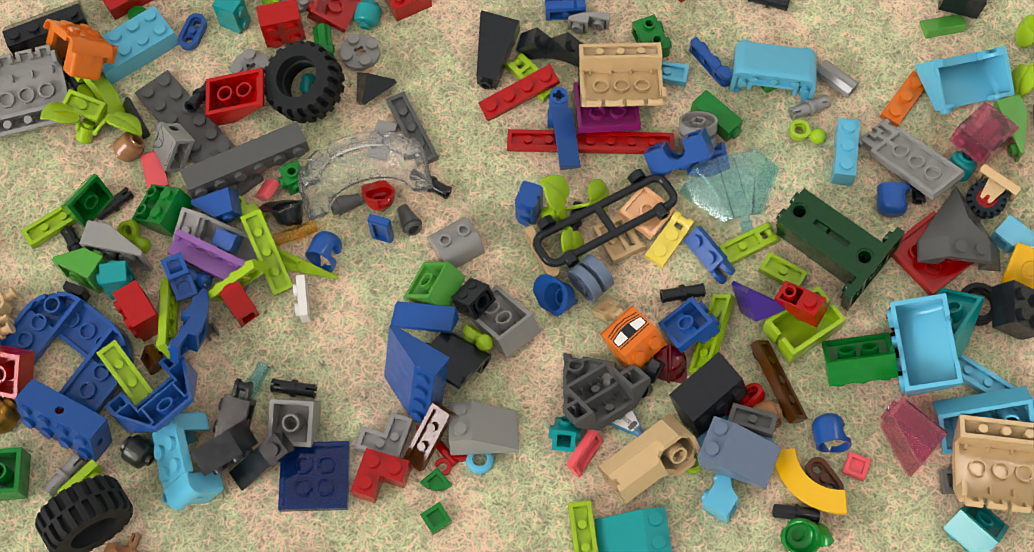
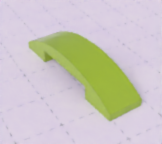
[74,73,125,125]

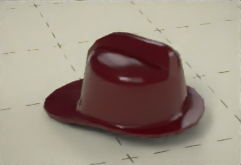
[653,344,687,384]

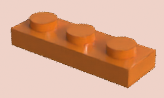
[880,71,925,127]

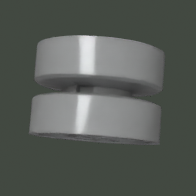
[679,111,718,150]

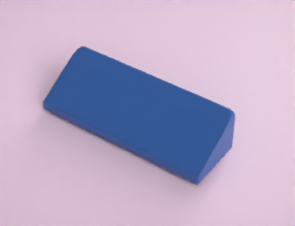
[551,107,581,171]
[391,301,459,333]

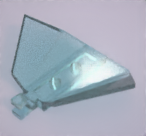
[679,149,779,233]

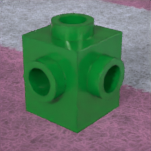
[278,161,310,196]

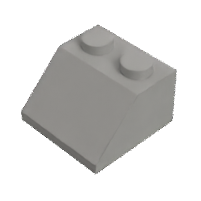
[267,399,321,447]

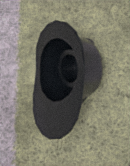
[259,199,305,226]

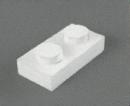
[293,275,311,323]

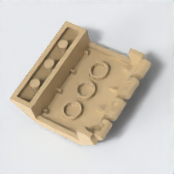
[579,42,667,107]
[952,415,1034,514]

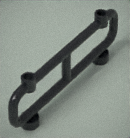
[533,169,678,268]

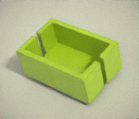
[762,285,846,364]

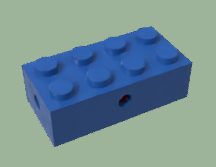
[15,379,113,462]

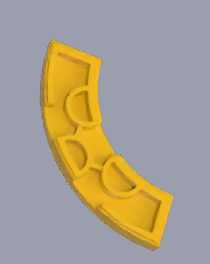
[775,448,848,515]

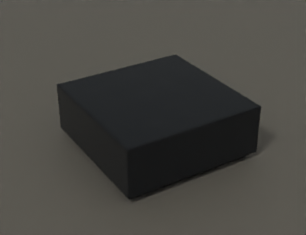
[63,281,91,302]

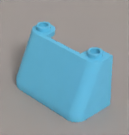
[729,40,817,101]
[915,46,1015,114]

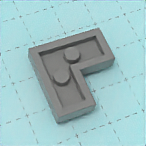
[355,413,414,458]

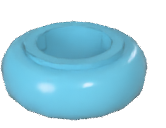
[466,453,494,474]

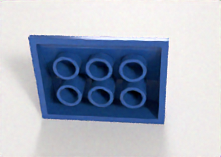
[384,324,450,422]

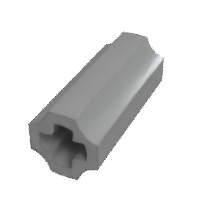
[817,59,859,98]

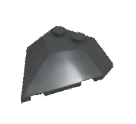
[917,186,1001,271]
[563,353,651,431]

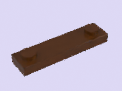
[750,340,808,424]

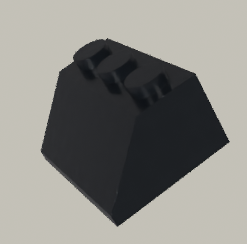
[669,352,748,436]

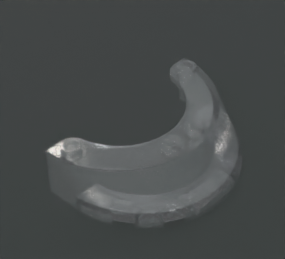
[298,130,434,221]

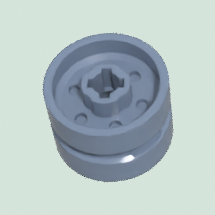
[567,254,614,302]

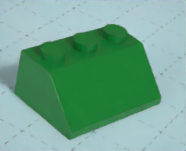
[821,332,898,387]

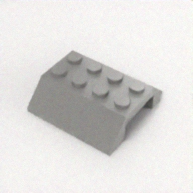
[0,44,69,138]

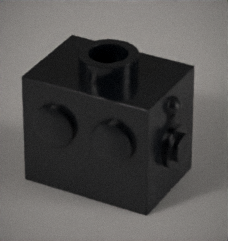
[451,277,496,320]

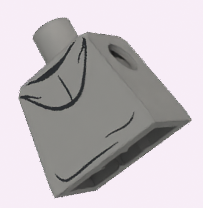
[153,121,195,172]

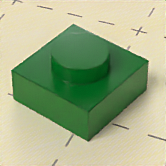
[420,502,452,535]

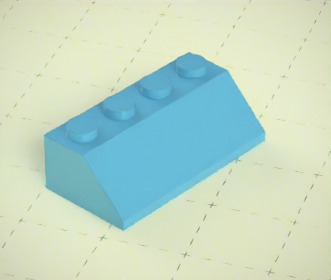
[932,386,1034,454]

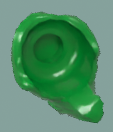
[780,517,834,552]

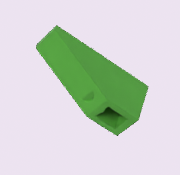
[990,95,1028,162]

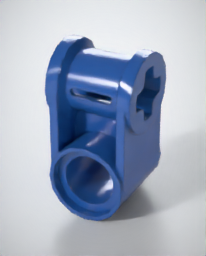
[547,87,568,128]

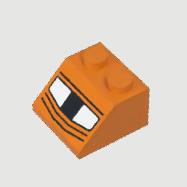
[600,306,666,368]

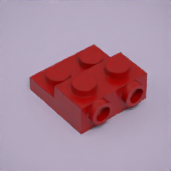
[306,0,361,33]

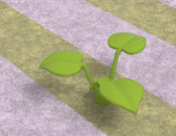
[1011,15,1034,99]
[40,84,142,144]
[539,175,610,268]

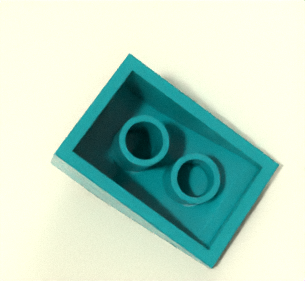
[938,288,984,360]
[595,507,672,552]

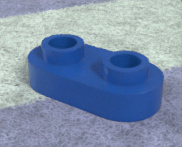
[178,13,207,51]

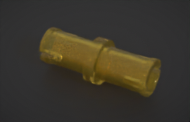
[273,219,318,246]

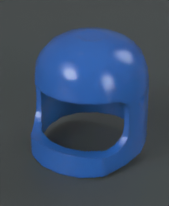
[877,182,911,218]
[305,231,342,272]
[812,413,852,452]

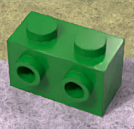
[631,14,672,58]

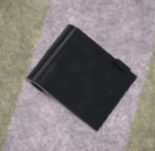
[429,332,492,390]

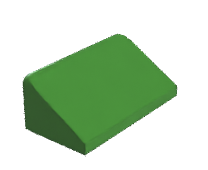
[920,14,967,39]

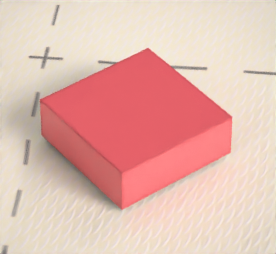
[255,179,280,201]
[841,451,871,482]

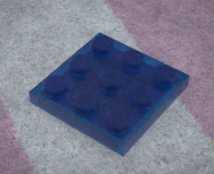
[278,441,350,512]

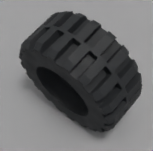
[264,40,345,123]
[35,475,133,552]

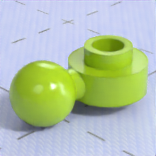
[788,119,827,145]
[117,220,151,254]
[462,323,493,351]

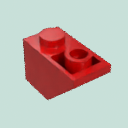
[219,280,259,327]
[774,280,828,328]

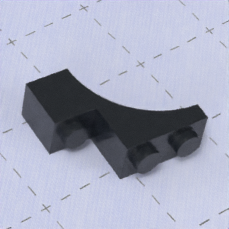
[516,27,583,68]

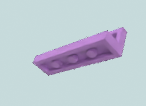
[168,228,250,292]

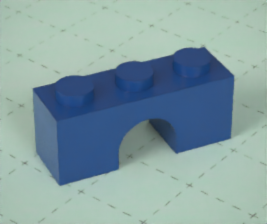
[643,127,715,176]

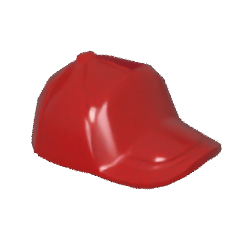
[361,180,395,212]

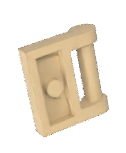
[593,215,647,264]

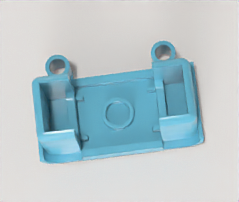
[150,412,224,510]

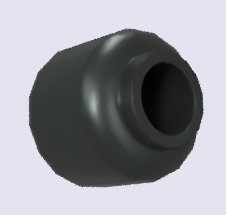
[120,435,155,469]

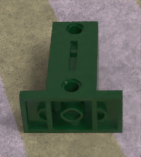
[776,188,905,311]

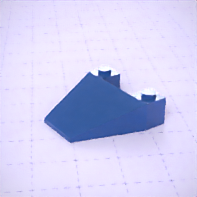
[104,356,198,433]

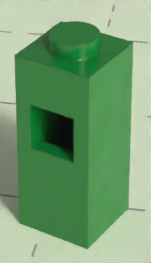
[690,90,743,142]

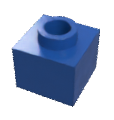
[211,227,244,253]

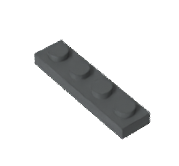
[386,91,439,168]

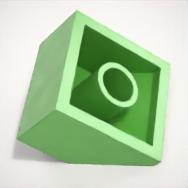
[52,248,108,294]
[404,262,466,306]

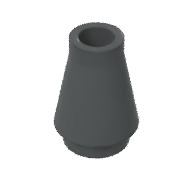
[329,193,362,216]
[397,204,422,236]

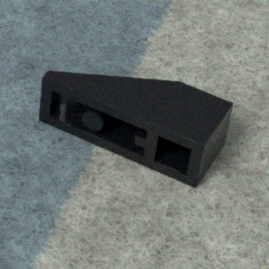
[229,431,296,491]

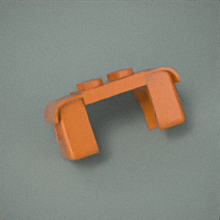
[43,19,118,80]

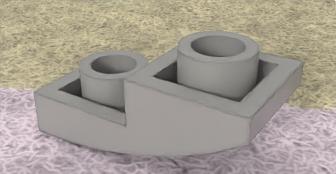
[568,12,611,34]

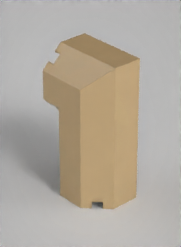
[597,413,700,504]

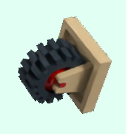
[966,164,1021,219]

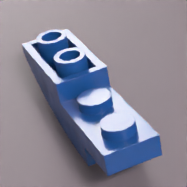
[168,288,209,364]

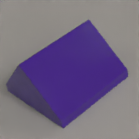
[732,280,785,322]

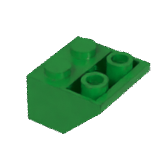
[132,184,193,237]

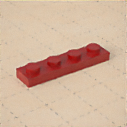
[478,64,560,121]

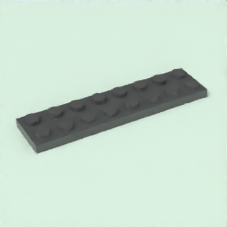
[135,70,264,196]

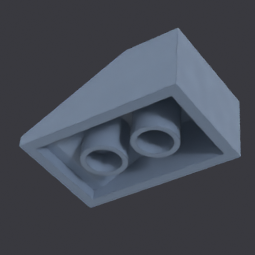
[697,416,782,490]

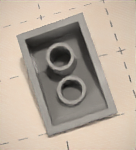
[79,220,153,272]
[469,285,541,358]
[448,401,519,455]

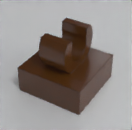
[140,344,163,375]

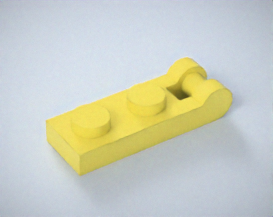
[645,210,695,268]

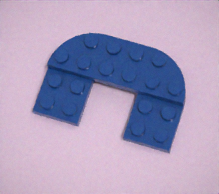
[0,292,134,414]

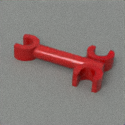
[416,425,467,476]

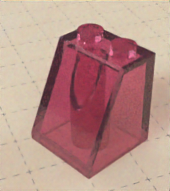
[949,101,1019,166]
[880,397,948,477]

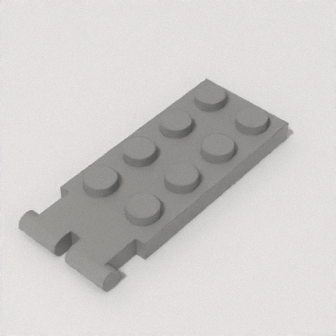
[858,118,964,200]

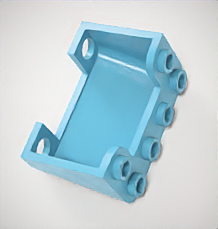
[886,293,963,397]

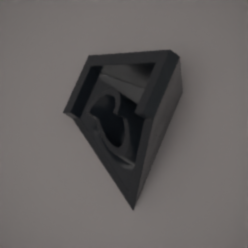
[356,72,397,105]

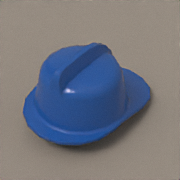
[533,274,578,316]

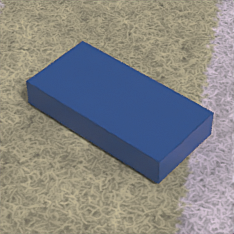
[367,214,394,243]

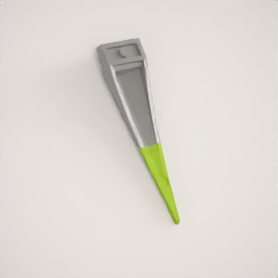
[169,207,339,279]

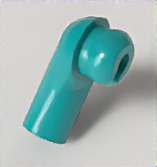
[299,73,316,95]

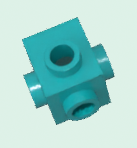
[548,416,582,452]

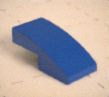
[160,252,198,303]

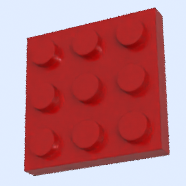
[892,211,974,296]

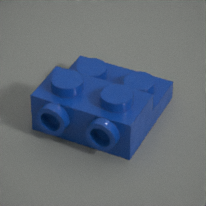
[658,296,720,353]

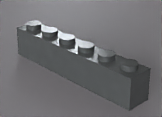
[180,122,310,199]

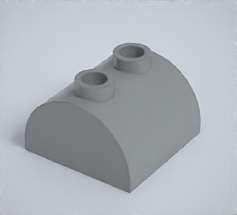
[427,217,485,268]

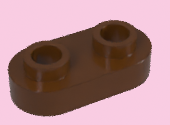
[805,457,844,490]

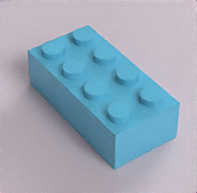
[101,6,180,84]

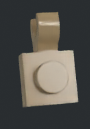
[592,297,624,322]

